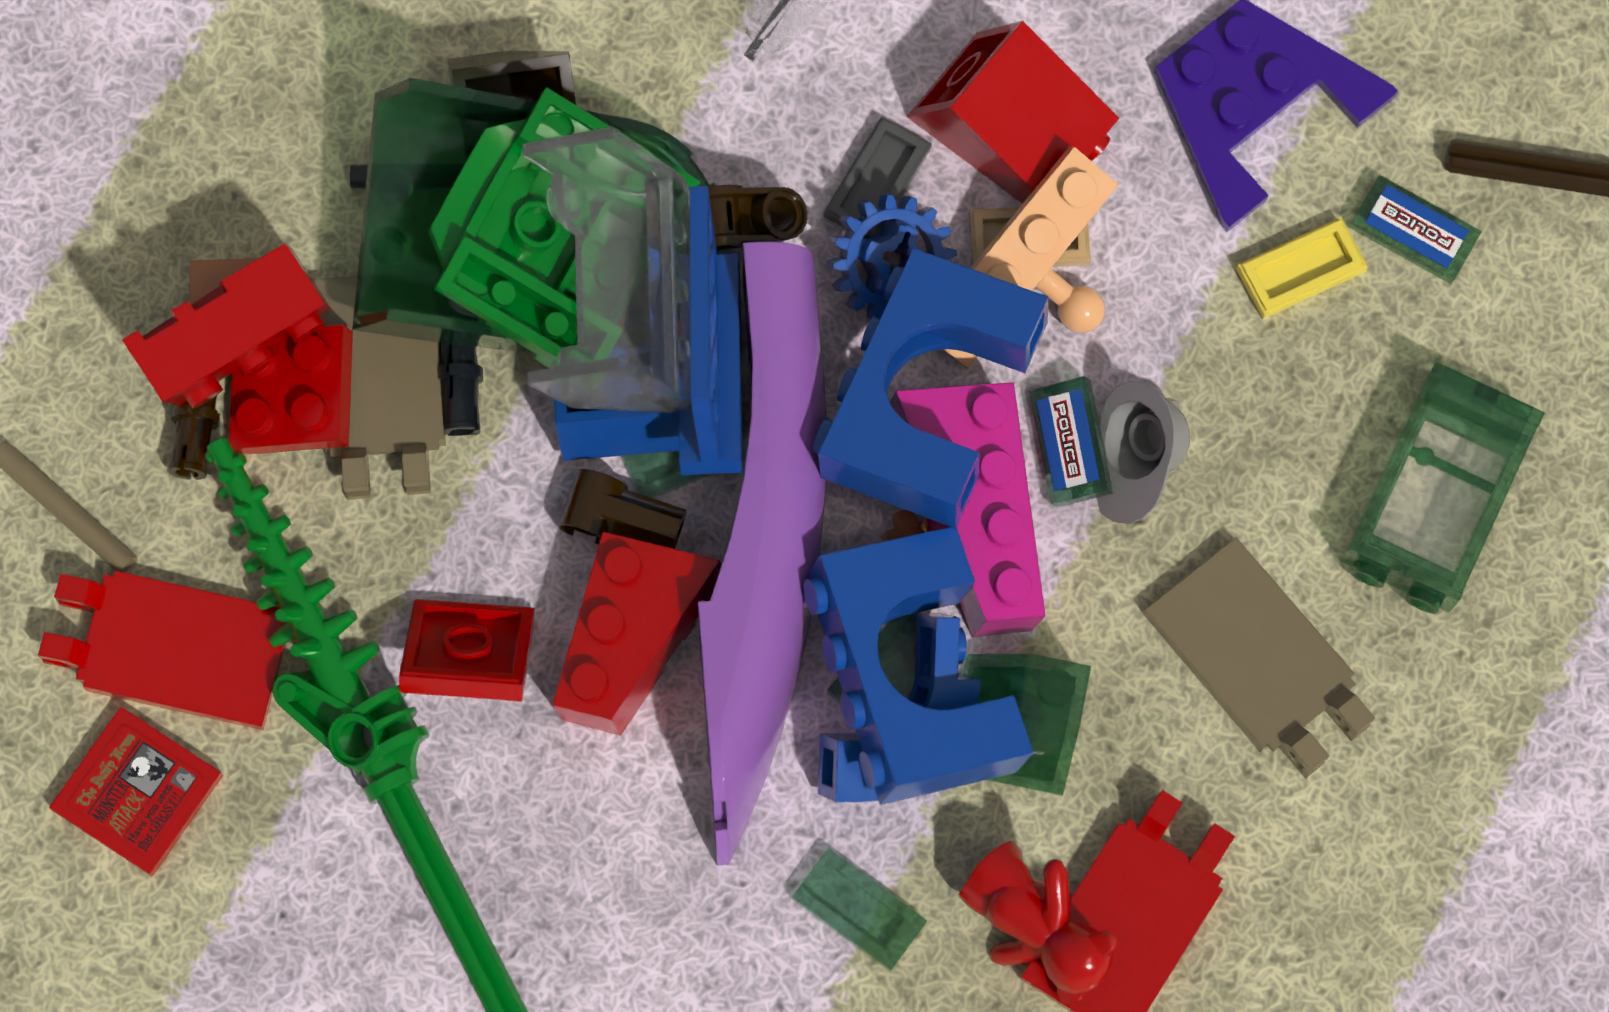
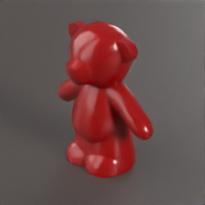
[959,841,1117,1006]

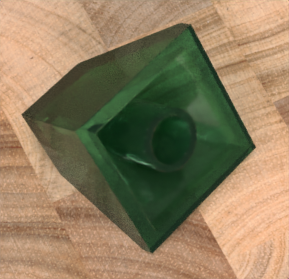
[963,653,1091,796]

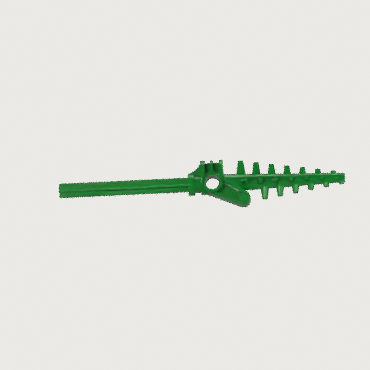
[205,437,528,1012]

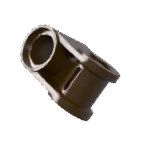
[708,185,808,251]

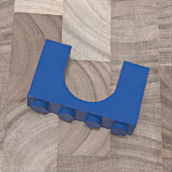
[813,248,1048,529]
[804,527,1034,805]

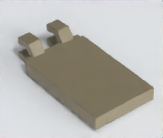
[314,270,446,500]
[1143,537,1375,779]

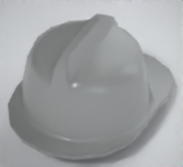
[1093,381,1190,524]

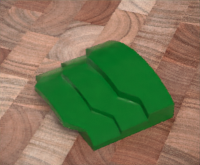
[428,87,701,389]

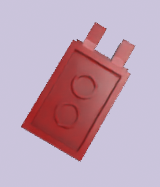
[38,571,286,730]
[1020,790,1235,1012]

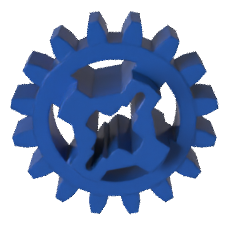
[826,194,957,319]

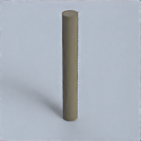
[0,441,137,573]

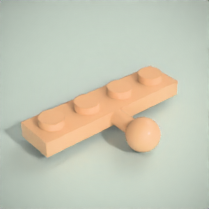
[944,146,1119,369]

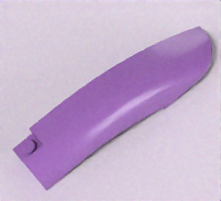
[698,242,826,866]

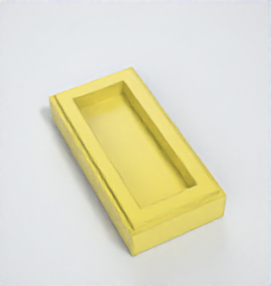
[1236,217,1368,320]

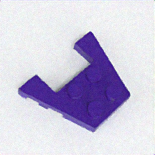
[1154,0,1399,232]

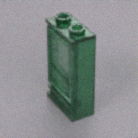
[1340,362,1545,614]

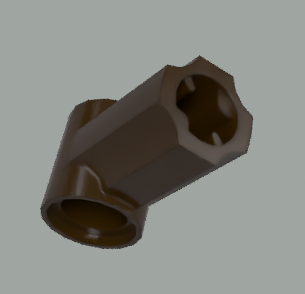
[557,469,687,549]

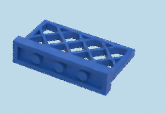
[679,186,742,475]

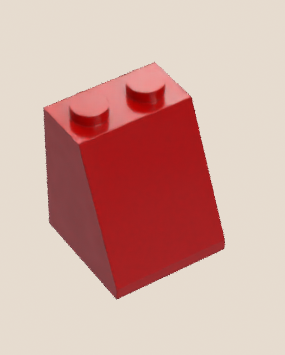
[906,21,1119,204]

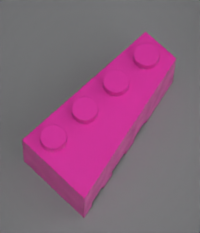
[890,382,1046,637]

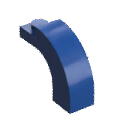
[818,612,981,802]

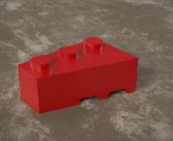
[122,243,331,409]
[552,532,722,736]

